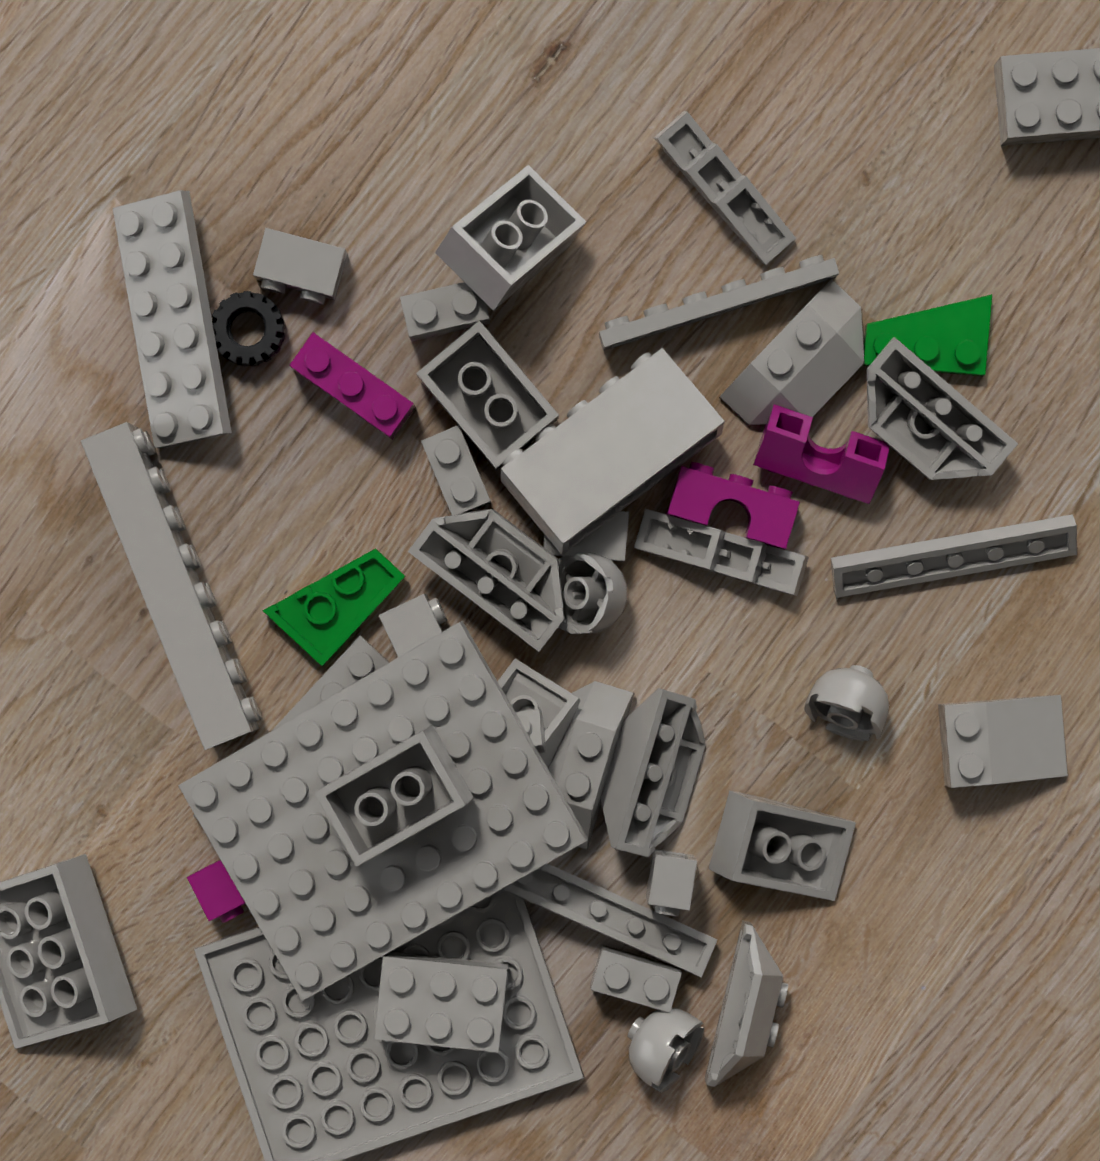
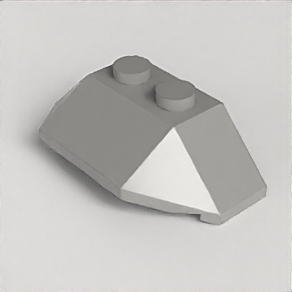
[719,279,864,425]
[867,337,1018,480]
[408,509,565,652]
[548,681,634,849]
[601,688,706,857]
[704,920,788,1087]

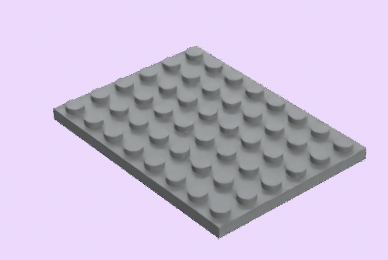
[178,621,588,1001]
[194,889,584,1161]

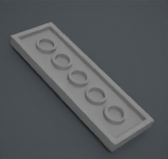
[113,190,232,448]

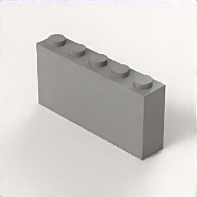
[501,348,725,555]

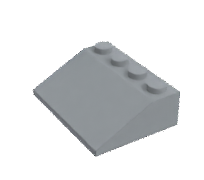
[0,854,137,1049]

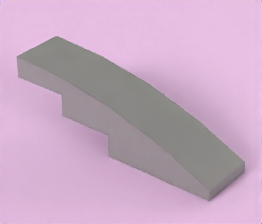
[653,111,796,265]
[634,509,809,596]

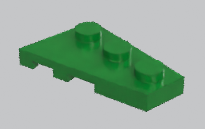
[862,294,992,377]
[262,548,406,666]

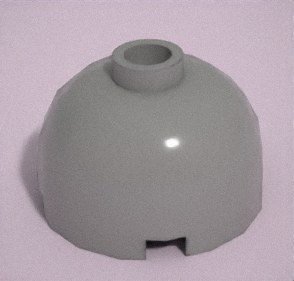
[558,552,627,634]
[804,665,889,741]
[627,1008,705,1093]

